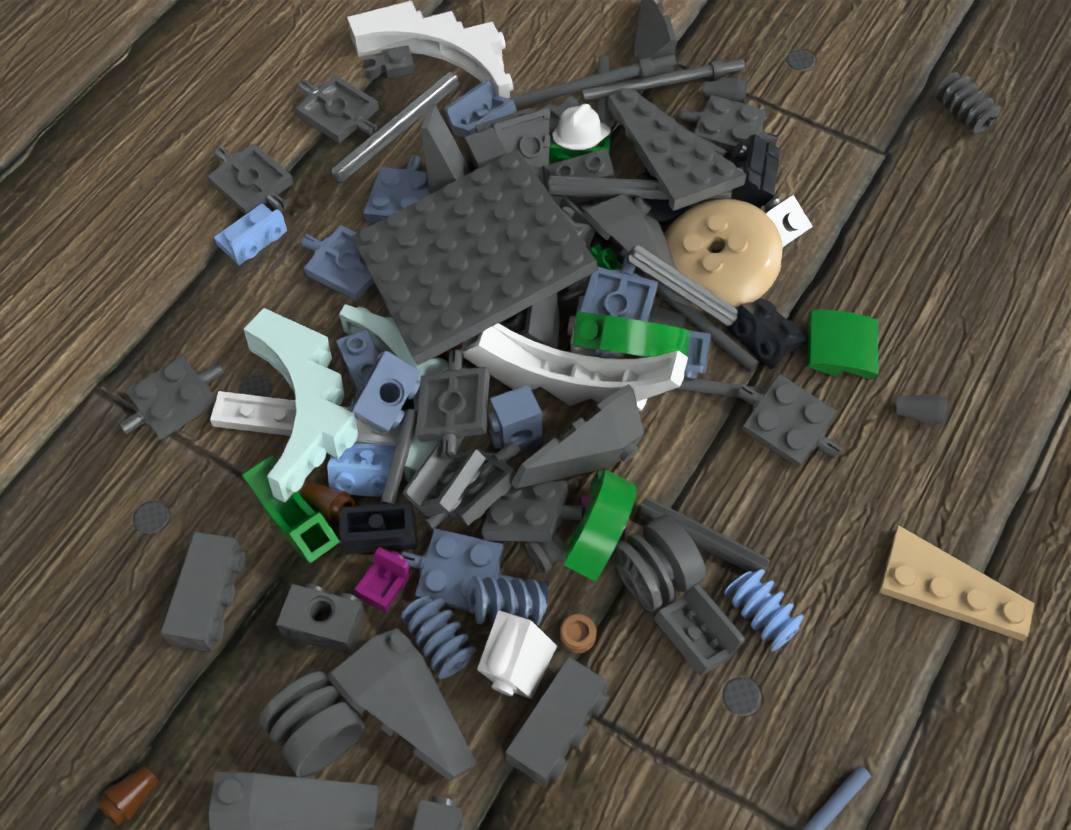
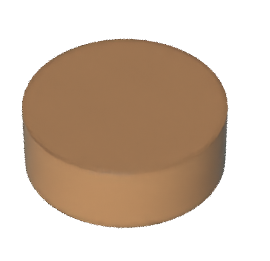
[560,614,597,653]

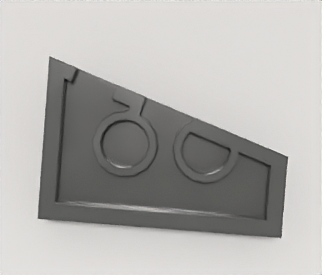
[491,108,550,190]

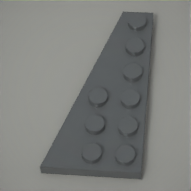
[607,88,747,211]

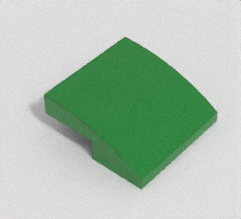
[807,309,879,380]

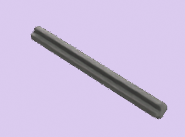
[330,71,459,183]
[547,176,732,201]

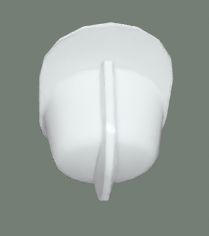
[552,104,610,150]

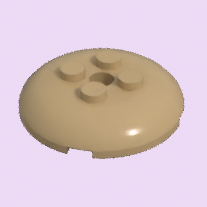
[664,199,783,313]

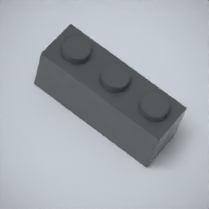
[161,532,245,653]
[505,657,609,787]

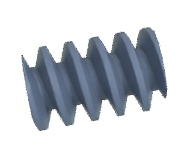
[466,576,548,626]
[401,596,476,680]

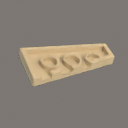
[879,525,1035,641]

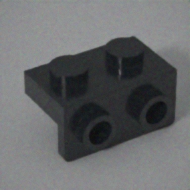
[727,298,808,369]

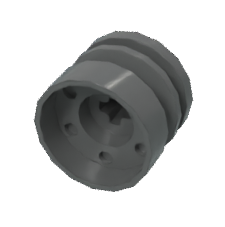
[612,515,706,612]
[259,671,365,778]

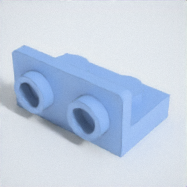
[214,203,287,266]
[327,443,398,497]

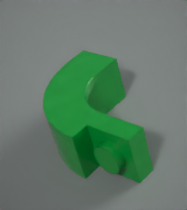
[572,311,691,357]
[241,455,340,563]
[563,469,636,582]

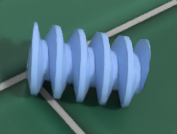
[724,569,804,651]

